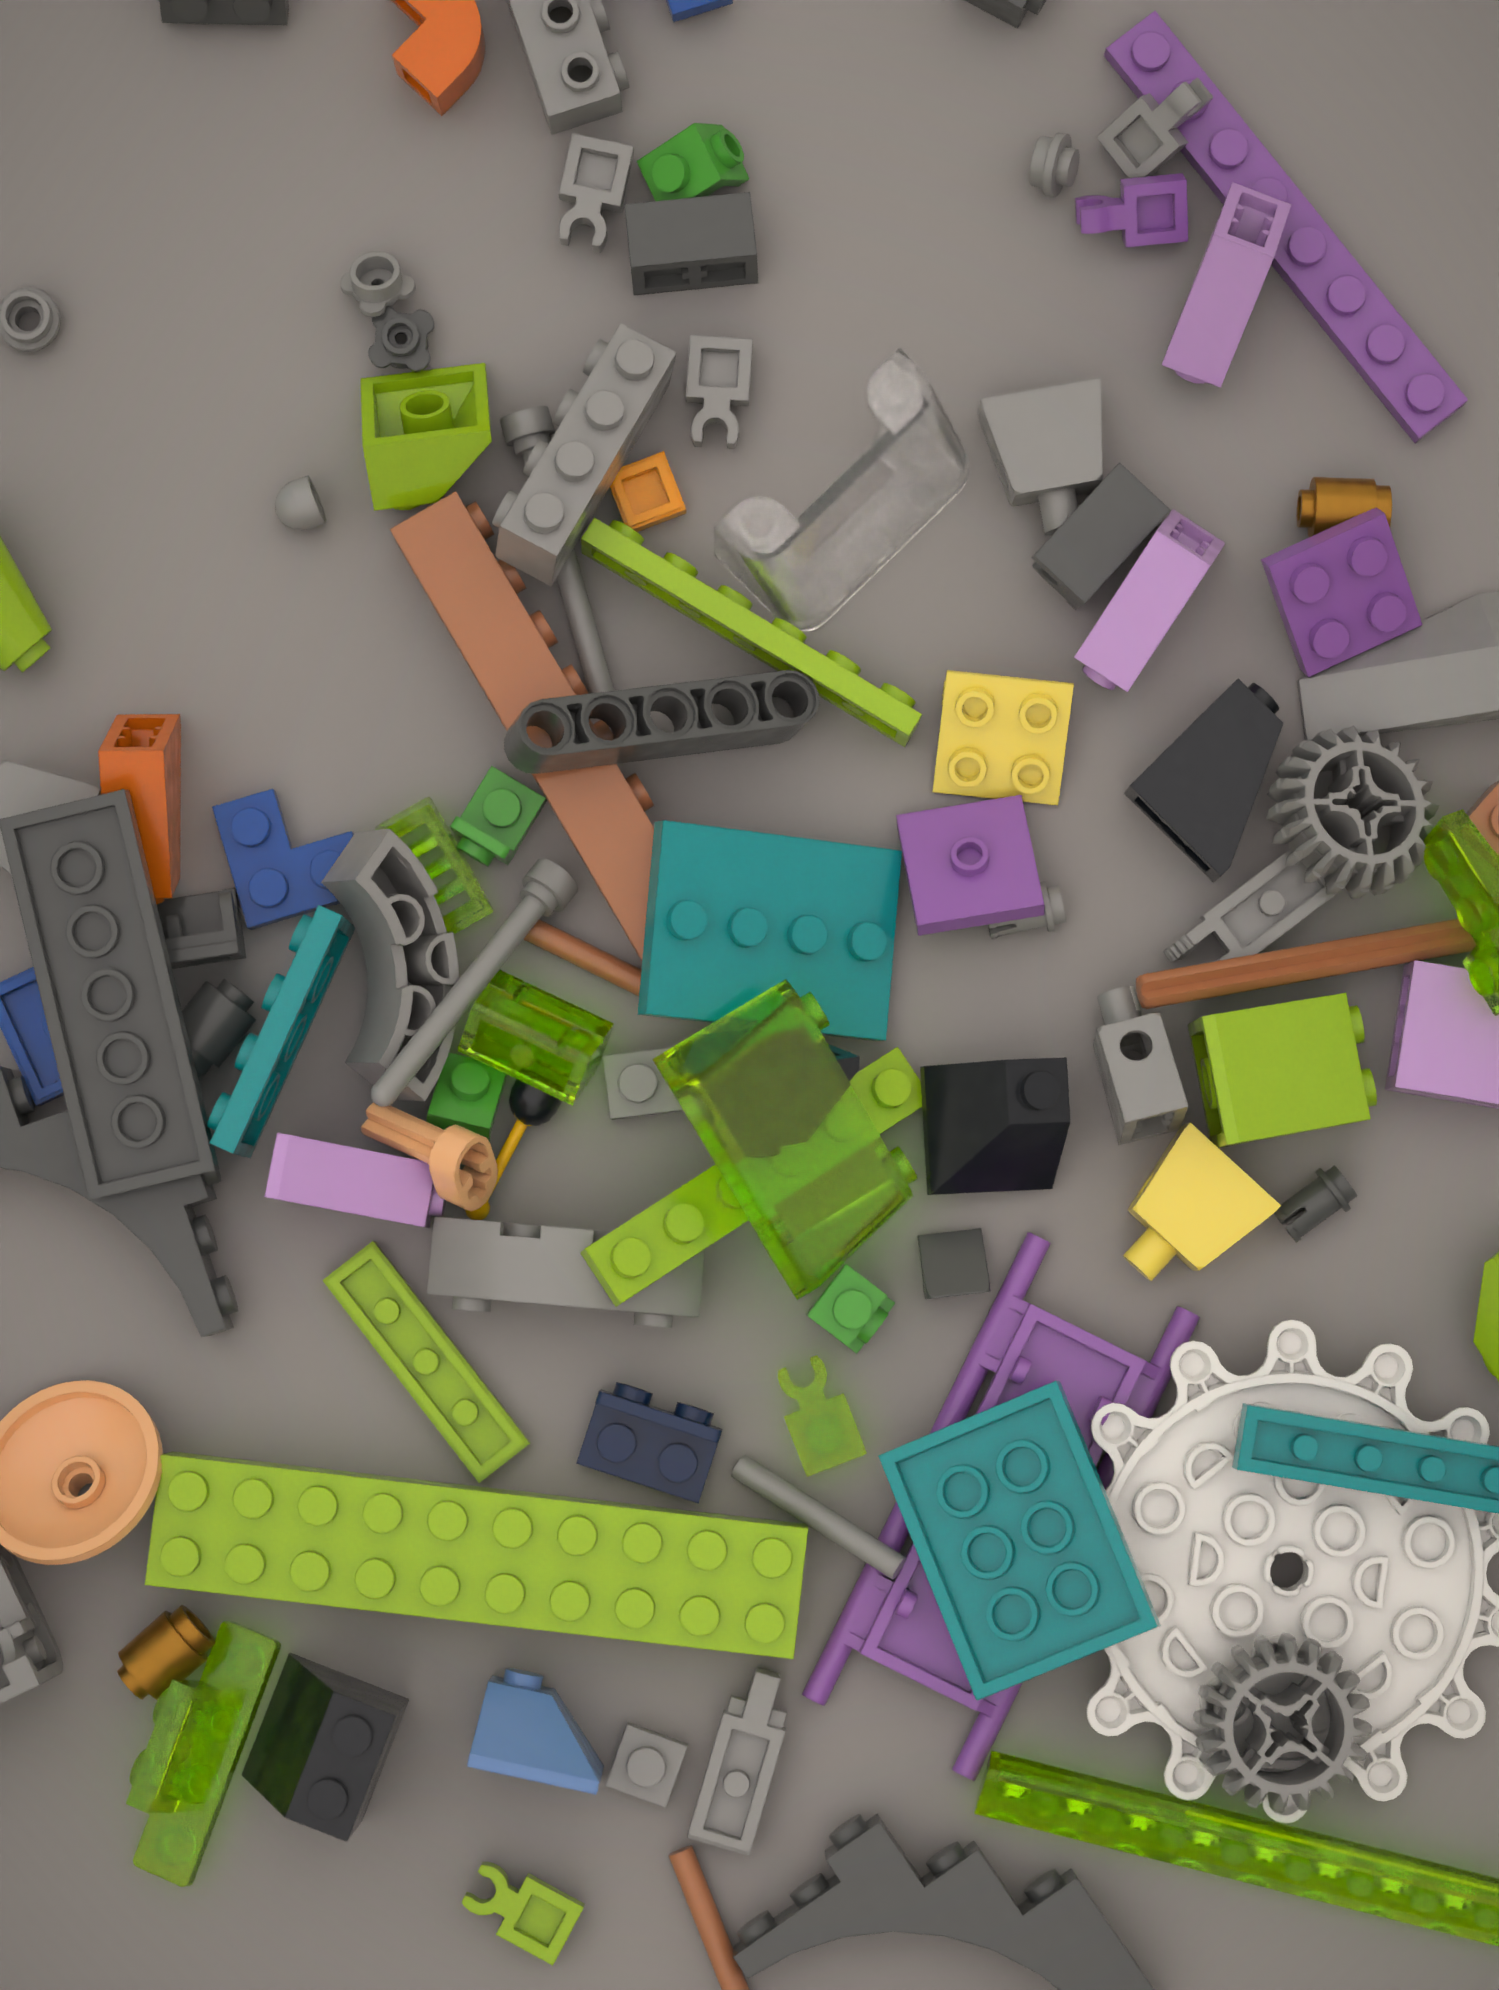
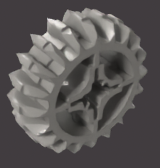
[1266,725,1439,899]
[1193,1633,1372,1813]

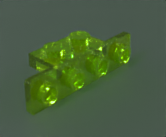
[126,1621,281,1887]

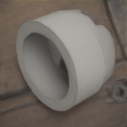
[275,475,326,531]

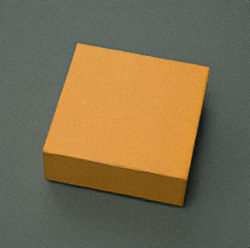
[610,451,687,532]

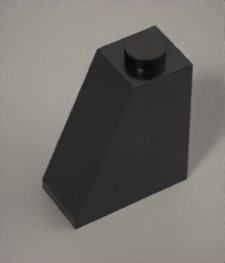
[1124,678,1284,883]

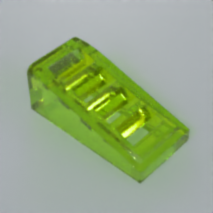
[375,796,494,934]

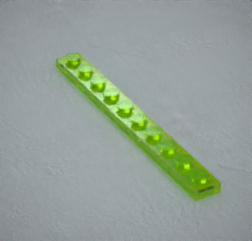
[974,1750,1499,1946]

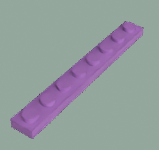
[1104,11,1468,443]

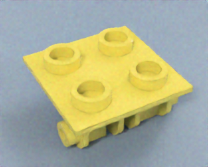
[932,670,1074,805]

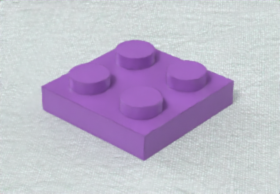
[1261,507,1423,677]

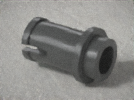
[1274,1165,1357,1243]

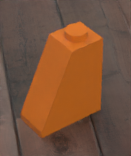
[98,714,181,904]

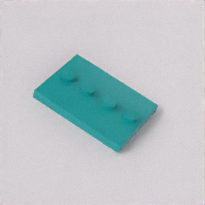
[638,820,902,1041]
[878,1381,1161,1701]

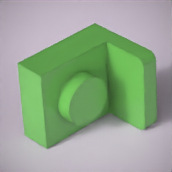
[450,766,547,867]

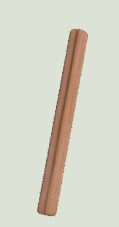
[1136,912,1499,1009]

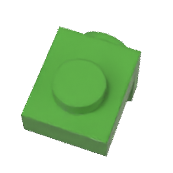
[636,123,749,201]
[426,1052,508,1142]

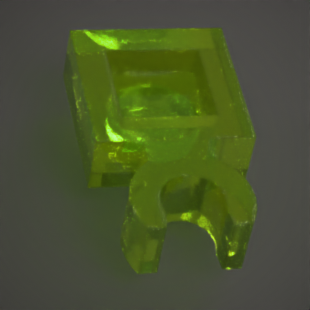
[778,1355,867,1477]

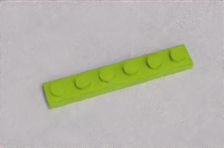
[581,517,922,747]
[580,1046,922,1307]

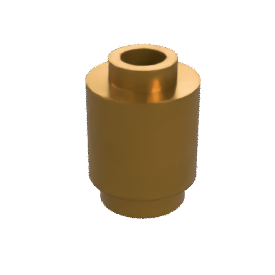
[1296,477,1392,537]
[117,1605,216,1701]

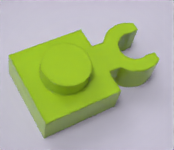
[462,1862,585,1966]

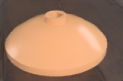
[0,1380,163,1565]

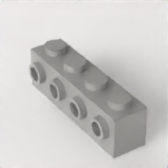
[506,0,630,135]
[492,323,677,586]

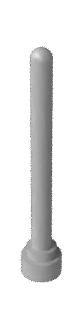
[500,406,614,694]
[371,859,578,1107]

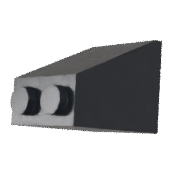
[242,1653,409,1842]

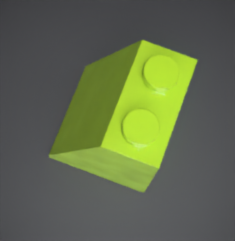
[1187,993,1377,1148]

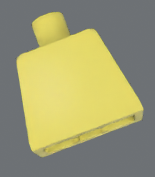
[1123,1122,1281,1281]

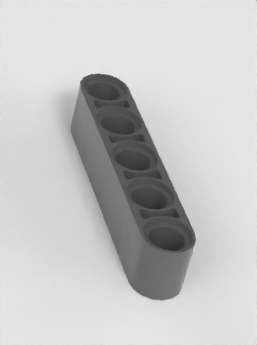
[504,670,819,774]

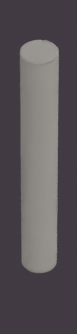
[731,1455,906,1580]

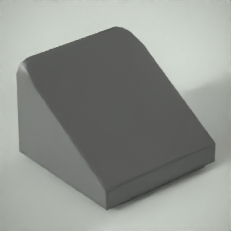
[918,1228,991,1299]

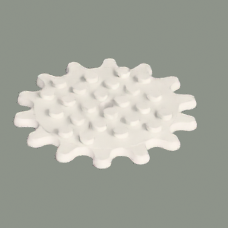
[1086,1319,1499,1824]

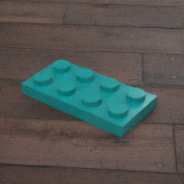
[207,905,355,1159]

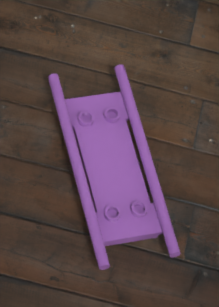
[802,1232,1200,1781]

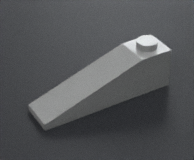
[1297,591,1499,741]

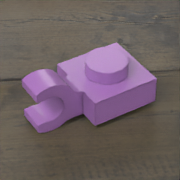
[1075,173,1188,247]

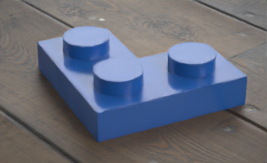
[212,789,354,930]

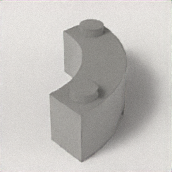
[321,829,459,1101]
[427,1217,705,1328]

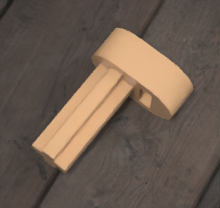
[361,1103,498,1211]

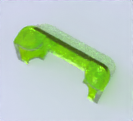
[652,979,918,1300]

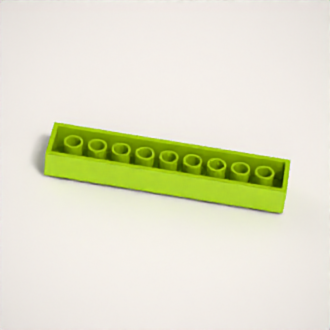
[145,1451,808,1659]

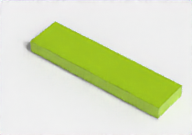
[322,1241,531,1483]

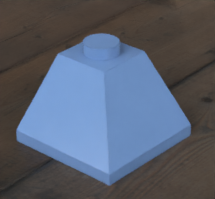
[467,1668,604,1795]

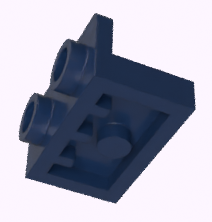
[576,1382,722,1504]

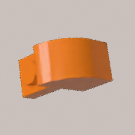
[391,0,485,116]

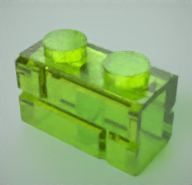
[457,969,614,1106]

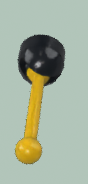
[465,1072,565,1220]

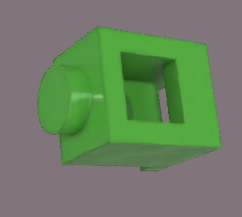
[806,1264,895,1354]

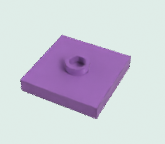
[896,795,1045,936]

